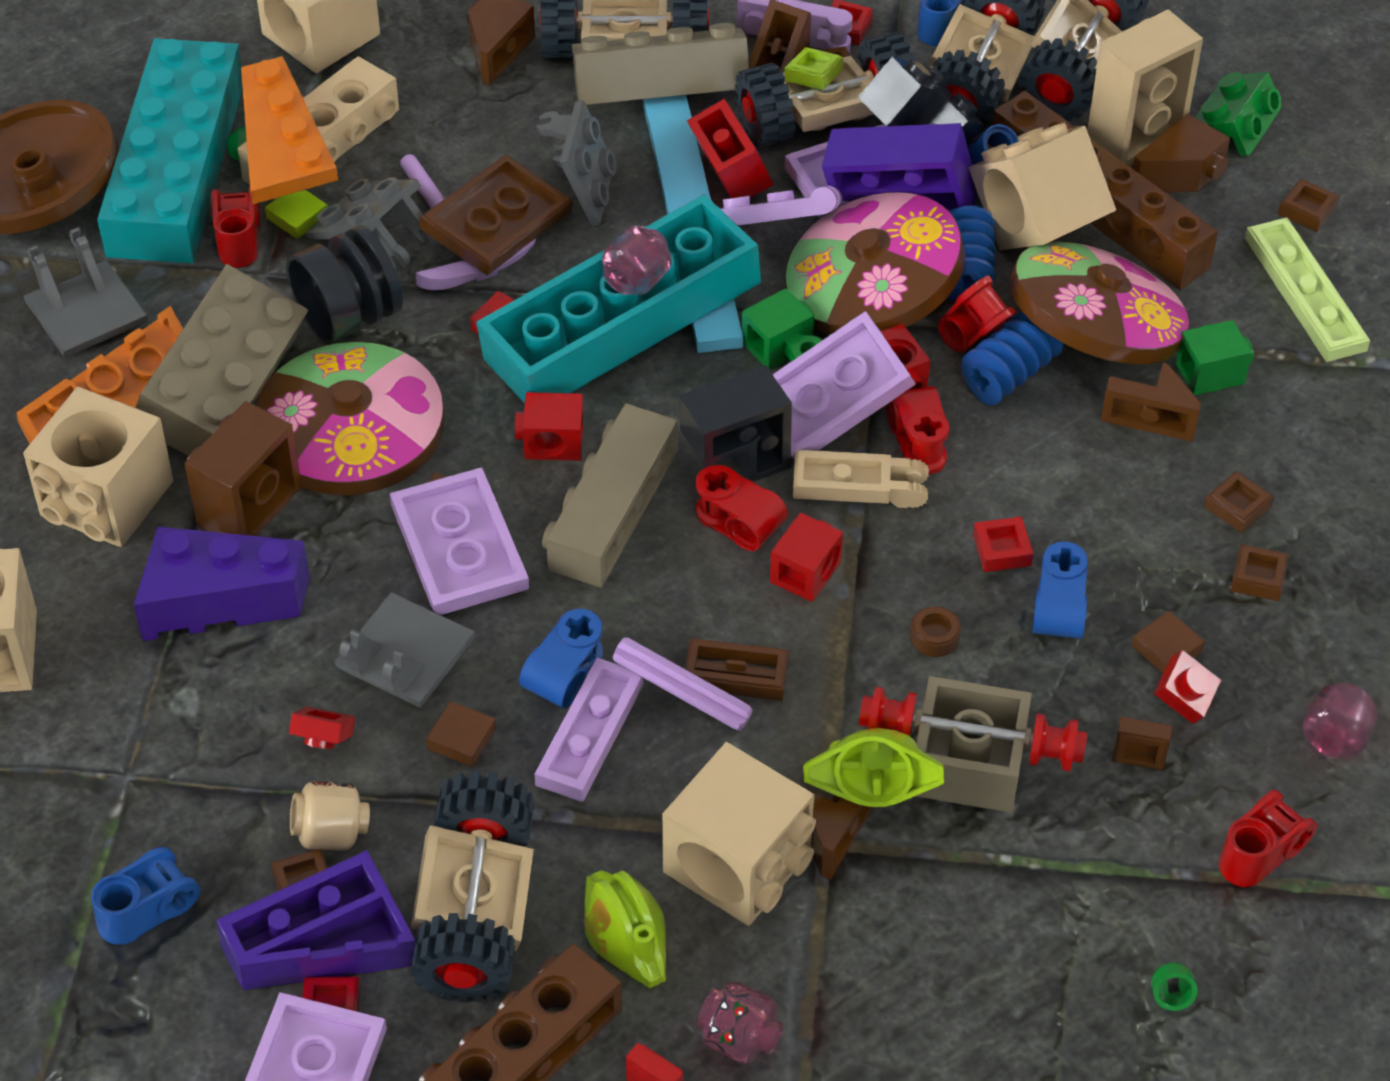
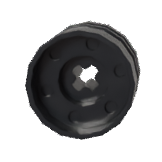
[286,224,403,344]

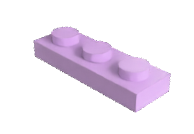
[534,658,644,802]

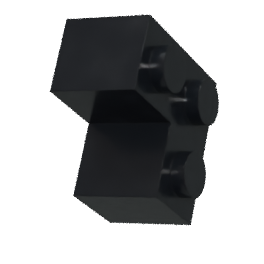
[858,57,985,146]
[679,365,792,482]

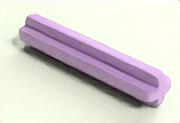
[613,637,753,731]

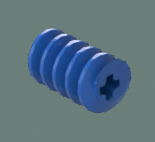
[947,206,996,303]
[961,311,1063,406]

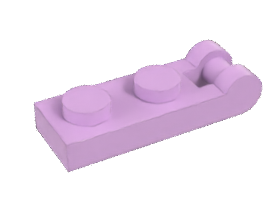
[737,0,852,53]
[720,185,842,225]

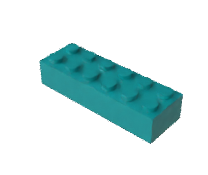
[97,38,243,264]
[476,194,761,403]

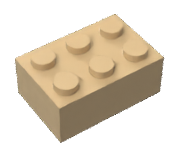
[1087,9,1203,166]

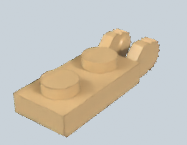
[793,450,929,508]

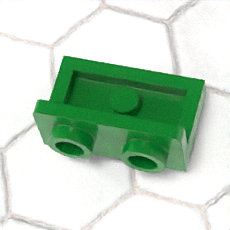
[1195,71,1282,156]

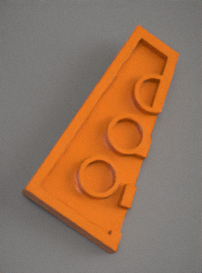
[241,56,338,204]
[17,306,183,444]

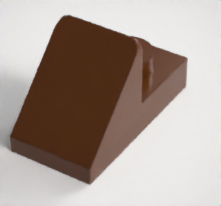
[1101,362,1201,442]
[810,791,873,880]

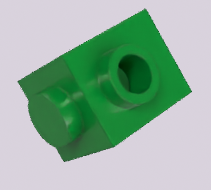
[1176,320,1254,396]

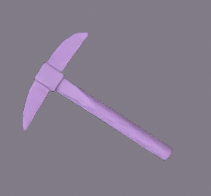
[400,154,536,290]

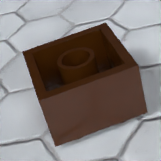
[184,401,302,536]

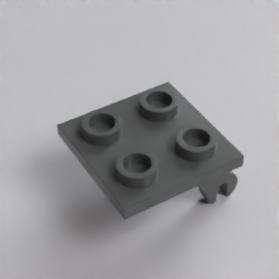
[536,100,617,226]
[305,177,435,268]
[24,227,148,358]
[335,592,475,708]

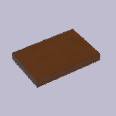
[419,154,573,276]

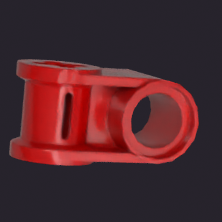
[211,188,260,268]
[938,275,1017,353]
[886,386,950,475]
[696,465,789,552]
[1218,789,1318,887]

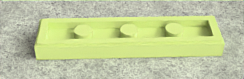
[1245,217,1370,362]

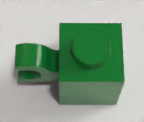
[741,288,822,370]

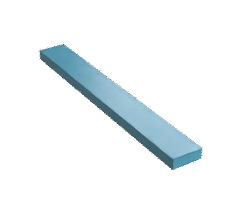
[643,95,743,353]

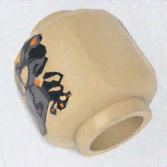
[290,781,370,851]

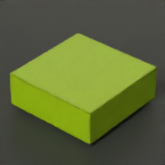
[784,47,843,90]
[265,190,328,239]

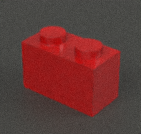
[686,99,774,198]

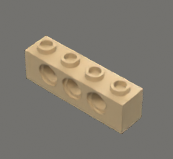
[237,56,399,200]

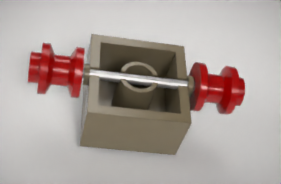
[859,676,1088,813]

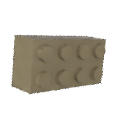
[135,264,309,456]

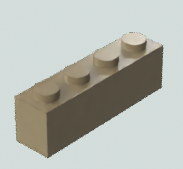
[572,23,749,105]
[542,403,678,588]

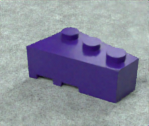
[822,123,977,210]
[134,527,310,641]
[217,850,416,991]

